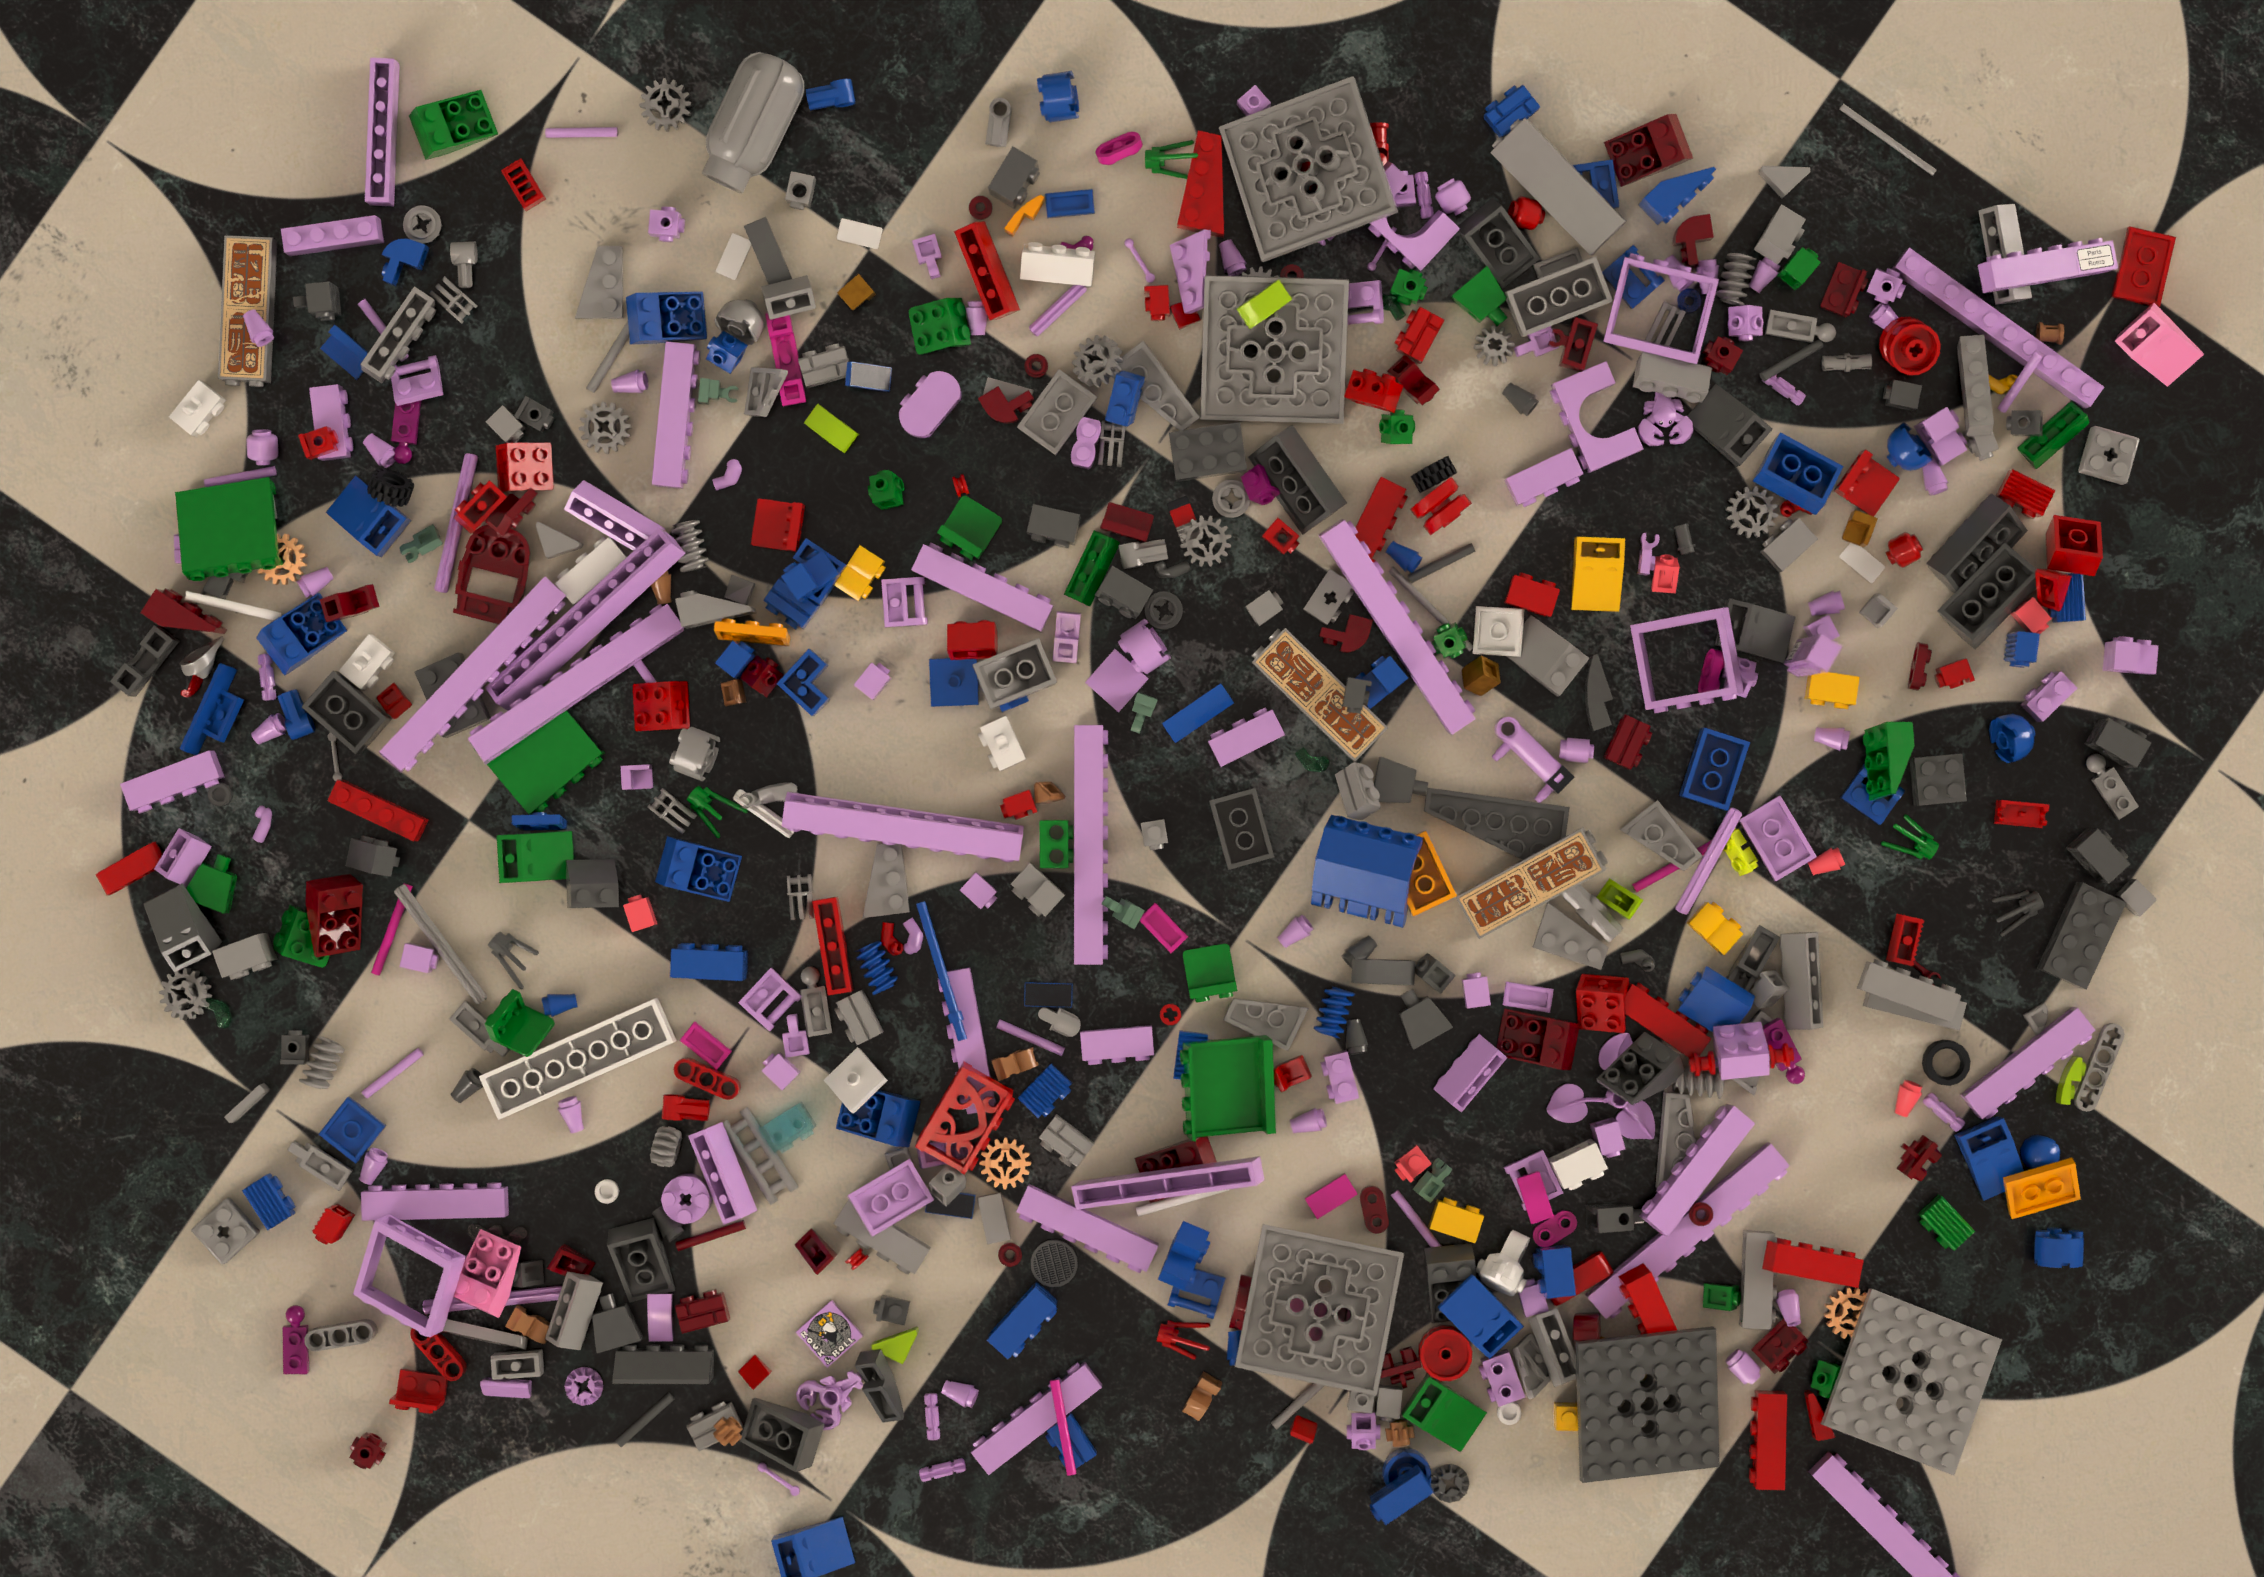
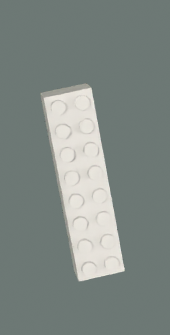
[479,997,677,1120]

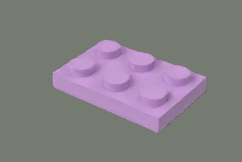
[1739,795,1817,881]
[848,1159,934,1237]

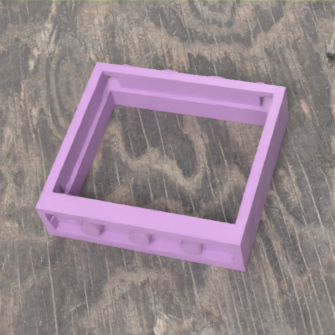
[1603,253,1719,364]
[1630,607,1744,713]
[353,1214,466,1338]

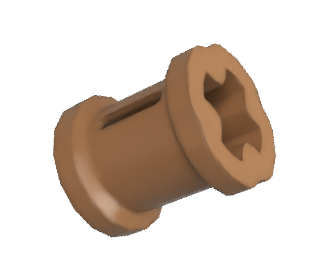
[2036,322,2064,345]

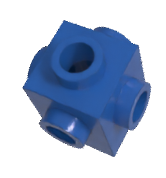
[706,330,748,374]

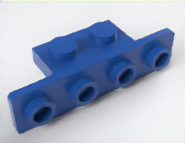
[180,663,244,755]

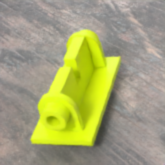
[1723,827,1758,876]

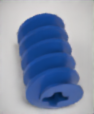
[855,941,898,995]
[1313,986,1355,1039]

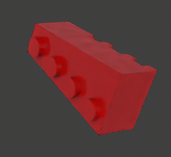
[1177,131,1224,238]

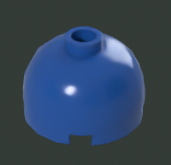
[1887,423,1933,471]
[1989,714,2035,763]

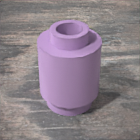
[1559,738,1594,763]
[1725,1349,1761,1384]

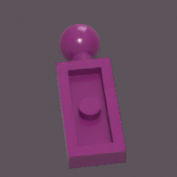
[391,400,421,464]
[1762,1018,1805,1084]
[282,1305,309,1374]

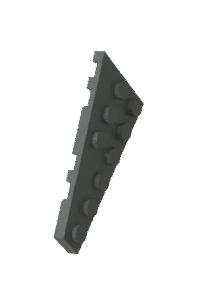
[1424,788,1570,860]

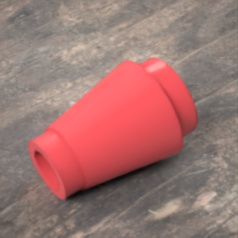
[1808,847,1845,876]
[1894,1080,1922,1117]

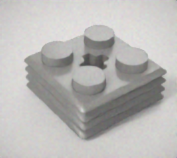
[2078,426,2139,485]
[191,1198,260,1264]

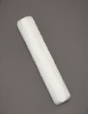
[733,789,794,838]

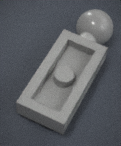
[1765,310,1836,343]
[2086,754,2139,820]
[800,967,832,1037]

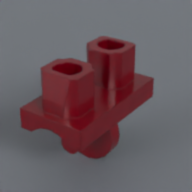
[1896,1135,1942,1181]
[1380,1346,1422,1389]

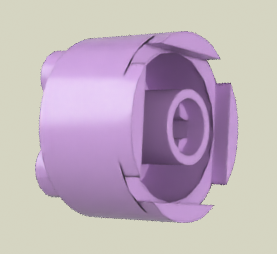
[1118,619,1171,674]
[661,1173,712,1224]

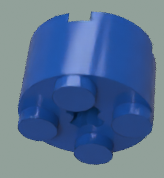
[1037,71,1079,123]
[2034,1228,2084,1268]
[1382,1447,1432,1485]

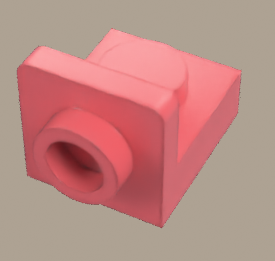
[1651,554,1680,593]
[1394,1144,1432,1183]

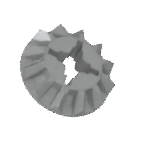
[403,205,442,244]
[1212,480,1250,518]

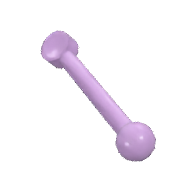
[1367,227,1397,271]
[1124,238,1155,283]
[757,1463,800,1496]

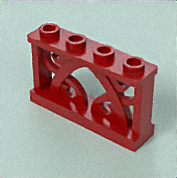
[915,1061,1015,1175]

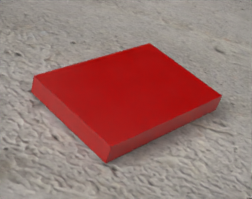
[2112,226,2176,307]

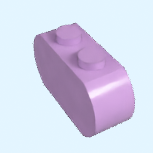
[899,371,961,438]

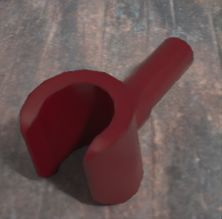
[1913,961,1941,986]

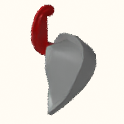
[179,636,224,697]

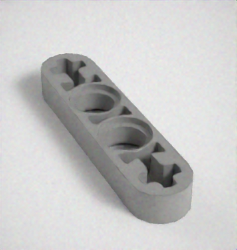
[2074,1023,2124,1112]
[442,1319,529,1350]

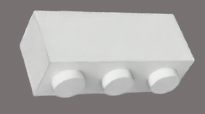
[1020,242,1095,286]
[555,537,628,605]

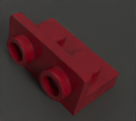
[1819,262,1868,318]
[1751,1318,1809,1374]

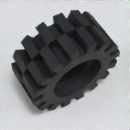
[1411,456,1458,493]
[367,468,414,507]

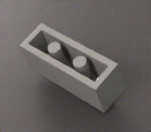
[1633,351,1712,403]
[545,1272,603,1350]
[1528,1308,1576,1387]

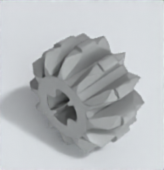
[1474,325,1515,366]
[650,1126,682,1167]

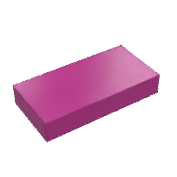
[1139,903,1188,953]
[679,1022,732,1070]
[1516,1171,1554,1224]
[1304,1174,1358,1219]

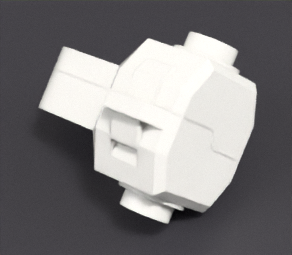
[1476,1230,1530,1296]

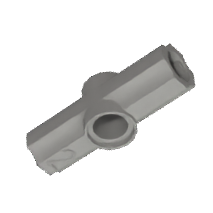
[1561,885,1623,942]

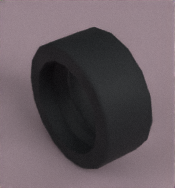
[1922,1040,1971,1086]

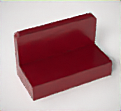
[1100,502,1154,543]

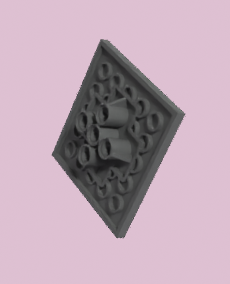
[1575,1326,1720,1483]

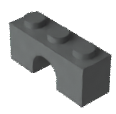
[110,625,179,697]

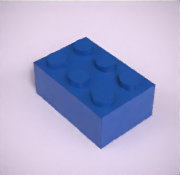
[1753,432,1844,515]
[1679,727,1750,811]
[670,943,748,981]
[987,1281,1058,1359]

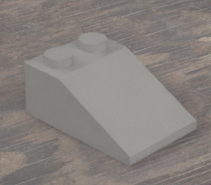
[675,590,756,629]
[1506,615,1589,696]
[972,638,1057,709]

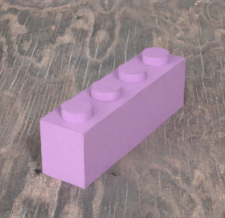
[281,215,384,256]
[564,480,665,551]
[120,750,224,813]
[688,1122,758,1225]

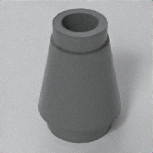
[1502,383,1539,416]
[1342,935,1377,968]
[1346,1019,1369,1055]
[451,1068,483,1103]
[652,1206,684,1242]

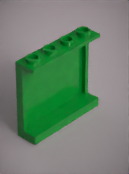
[175,477,283,581]
[474,710,605,815]
[1180,1035,1276,1142]

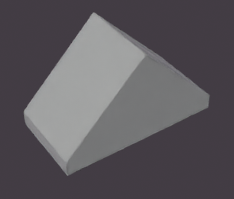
[1759,166,1810,198]
[535,521,584,559]

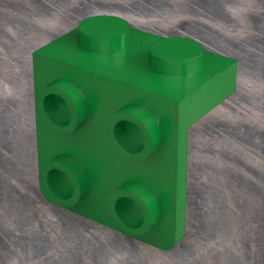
[909,298,971,355]
[937,496,1002,560]
[273,905,330,968]
[1183,944,1238,1003]
[484,989,555,1057]

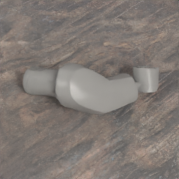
[739,782,798,809]

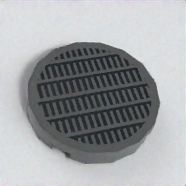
[1031,1239,1078,1287]

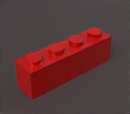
[954,221,1020,321]
[1355,477,1408,562]
[327,779,429,841]
[812,896,854,995]
[1625,982,1712,1058]
[1762,1238,1864,1288]
[1618,1263,1677,1334]
[1749,1390,1787,1490]

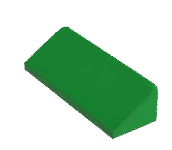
[2017,401,2089,469]
[1064,530,1120,606]

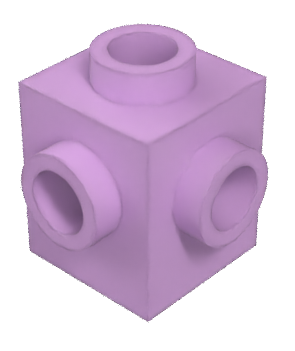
[648,207,685,242]
[1867,268,1906,304]
[1728,305,1763,341]
[1722,657,1758,698]
[1347,1413,1380,1450]

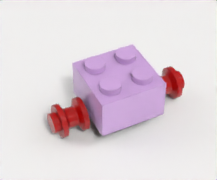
[1689,1022,1794,1080]

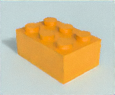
[1407,831,1457,916]

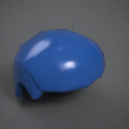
[2021,1135,2060,1169]

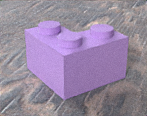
[1913,407,1968,466]
[2103,637,2158,675]

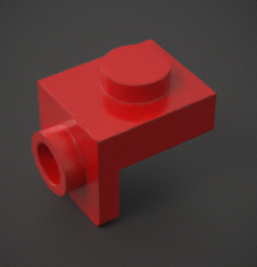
[1274,1055,1312,1092]

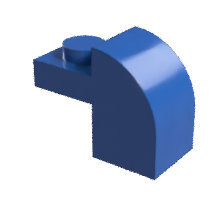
[381,239,430,286]

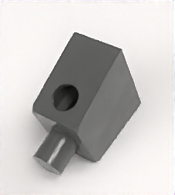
[1374,757,1428,803]
[1399,989,1453,1050]
[1585,1203,1645,1233]
[592,1293,644,1353]

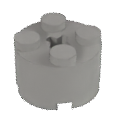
[669,727,720,781]

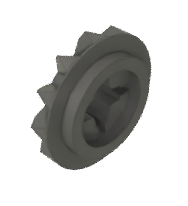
[1145,591,1183,630]
[1431,1464,1469,1503]

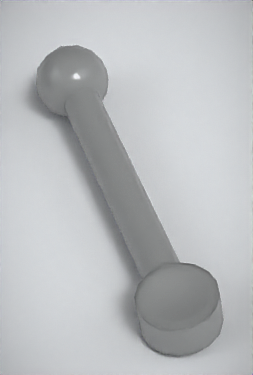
[328,732,342,781]

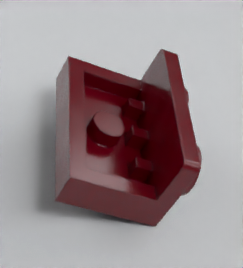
[485,488,538,536]

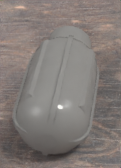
[702,52,804,193]

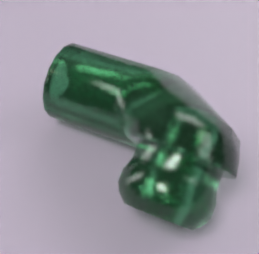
[1382,294,1406,321]
[1295,747,1330,772]
[203,998,232,1029]

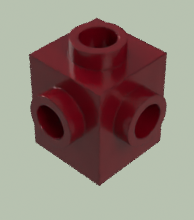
[1702,336,1743,375]
[740,655,784,697]
[349,1432,387,1469]

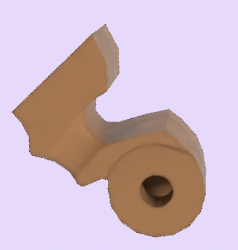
[991,1047,1039,1081]
[505,1304,550,1344]
[1182,1371,1222,1421]

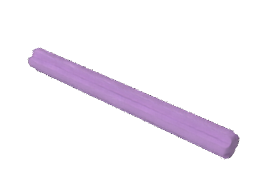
[434,453,478,593]
[423,1286,562,1314]

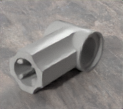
[985,98,1012,147]
[1119,539,1168,569]

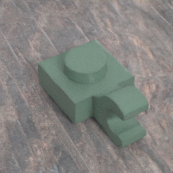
[400,524,443,563]
[1413,1158,1452,1203]

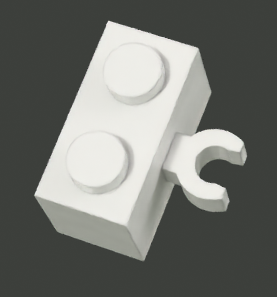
[169,380,226,437]
[339,634,395,690]
[978,716,1026,771]

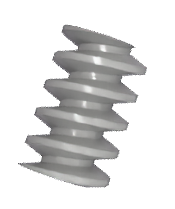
[1716,253,1756,306]
[671,520,709,572]
[299,1036,344,1089]
[1673,1065,1724,1099]

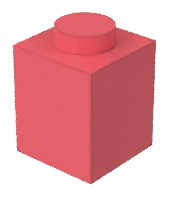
[2011,597,2052,634]
[623,894,657,932]

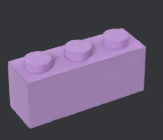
[309,384,354,461]
[1504,448,1584,507]
[1208,707,1285,767]
[1080,1025,1154,1065]
[1433,1034,1507,1112]

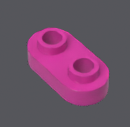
[1095,132,1143,165]
[1698,648,1725,693]
[1532,1210,1577,1247]

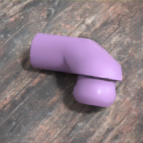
[252,806,272,843]
[903,917,923,954]

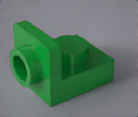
[1703,1283,1741,1311]

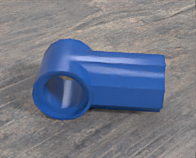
[806,79,856,111]
[277,689,316,740]

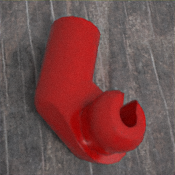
[1780,500,1812,517]
[880,922,904,956]

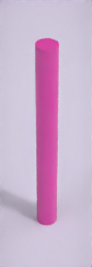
[1632,840,1712,893]
[371,883,413,976]
[1050,1379,1076,1476]

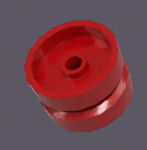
[1879,317,1941,375]
[1410,477,1472,536]
[1418,1325,1473,1381]

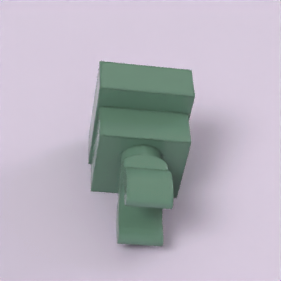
[698,378,739,405]
[1130,692,1158,734]
[1102,896,1145,929]

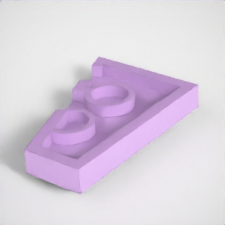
[1170,230,1211,314]

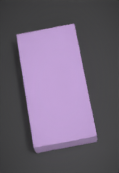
[1502,982,1554,1013]

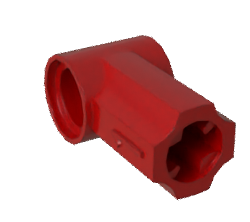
[662,1094,710,1121]

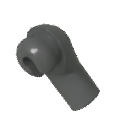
[1154,561,1191,578]
[1620,949,1655,972]

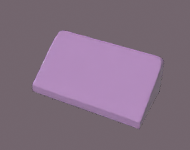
[480,1377,532,1398]

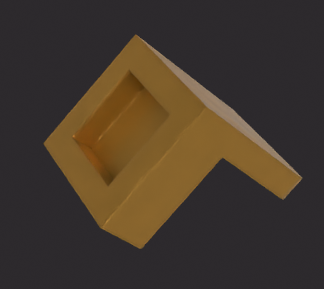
[837,274,876,310]
[1842,510,1878,548]
[1462,655,1501,696]

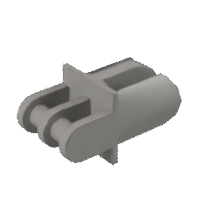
[429,276,477,323]
[1098,420,1126,467]
[647,788,697,834]
[787,874,814,920]
[1038,1007,1081,1037]

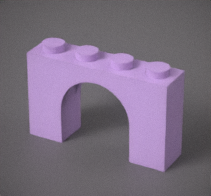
[1368,161,1460,271]
[1550,361,1643,473]

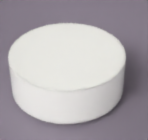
[595,1179,619,1204]
[1497,1401,1521,1425]

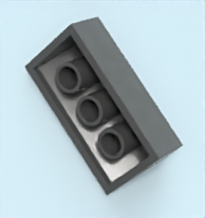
[1248,425,1347,535]
[1926,494,2028,593]
[1937,543,2037,649]
[612,1344,714,1384]

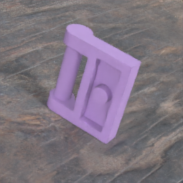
[1347,280,1384,325]
[391,355,443,406]
[881,577,928,628]
[738,967,801,1031]
[1504,1149,1563,1211]

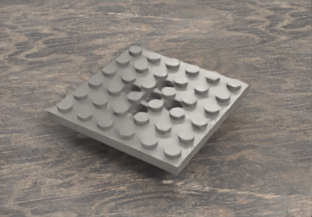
[1219,76,1398,262]
[1200,275,1349,424]
[1234,1224,1404,1396]
[1821,1288,2002,1475]

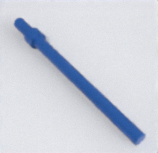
[916,901,967,1041]

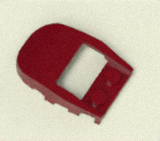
[453,525,530,624]

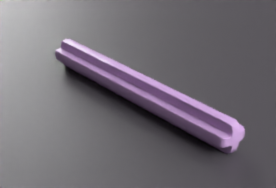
[1675,808,1742,915]

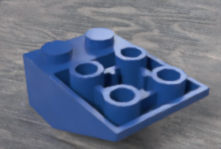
[1638,167,1716,225]
[626,291,707,345]
[326,475,412,557]
[256,593,347,676]
[655,836,742,902]
[836,1090,921,1147]
[1954,1116,2024,1201]
[1438,1274,1524,1359]
[771,1517,855,1577]

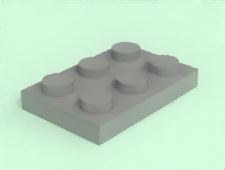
[1017,369,1098,456]

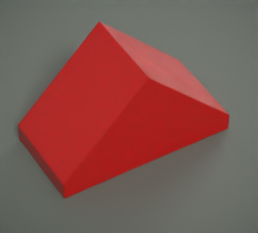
[2035,569,2072,612]

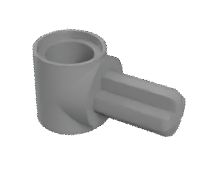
[450,241,478,288]

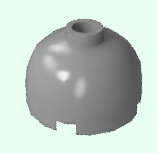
[714,299,764,345]

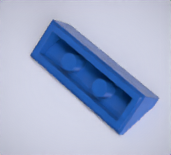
[1162,683,1234,743]

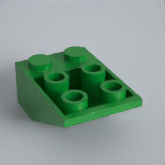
[409,90,498,160]
[1863,722,1914,801]
[496,831,574,883]
[1401,1373,1487,1452]

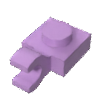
[912,234,942,279]
[1513,326,1559,357]
[1637,533,1659,575]
[782,1014,810,1057]

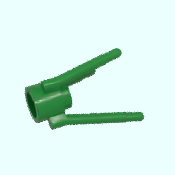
[1145,140,1198,179]
[687,786,748,838]
[1881,814,1939,860]

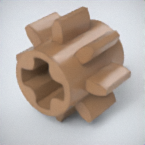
[713,1416,743,1446]
[1385,1419,1415,1447]

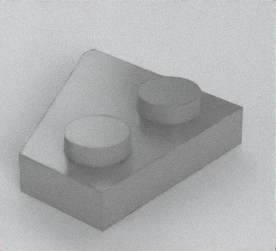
[744,367,788,417]
[1512,1333,1551,1400]

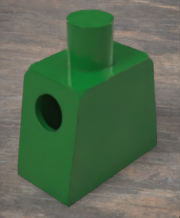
[1451,266,1508,327]
[186,854,237,914]

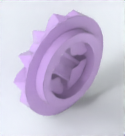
[564,1367,603,1406]

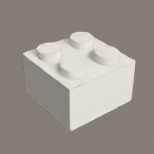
[1548,1139,1608,1190]

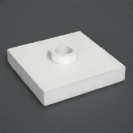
[1473,606,1524,657]
[824,1047,888,1114]

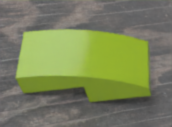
[1236,280,1292,329]
[804,404,859,453]
[2056,1056,2086,1105]

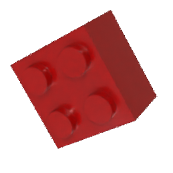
[2046,515,2103,576]

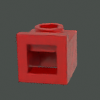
[1144,285,1170,321]
[298,426,339,460]
[1262,518,1300,555]
[1934,658,1975,689]
[1000,790,1038,820]

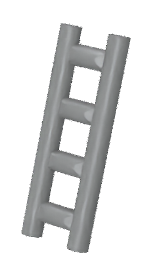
[723,1107,798,1205]

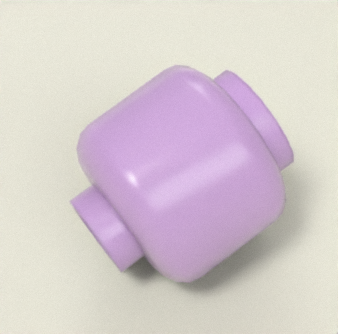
[1435,178,1471,216]
[247,429,278,465]

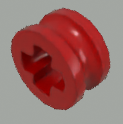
[952,474,970,497]
[1160,1004,1181,1025]
[845,1248,869,1270]

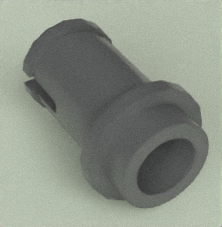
[1674,524,1696,555]

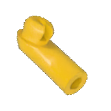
[1988,374,2017,395]

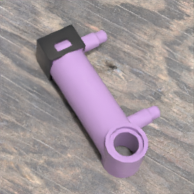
[1492,717,1574,803]

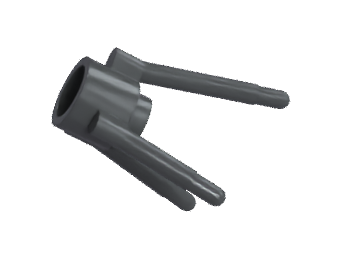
[1992,890,2044,937]
[488,932,539,990]

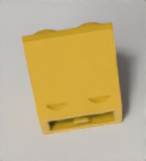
[1571,537,1625,612]

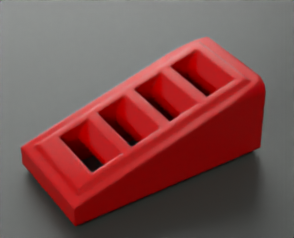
[501,158,546,212]
[1804,1390,1835,1441]

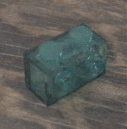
[759,1102,817,1153]

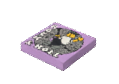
[796,1300,863,1368]

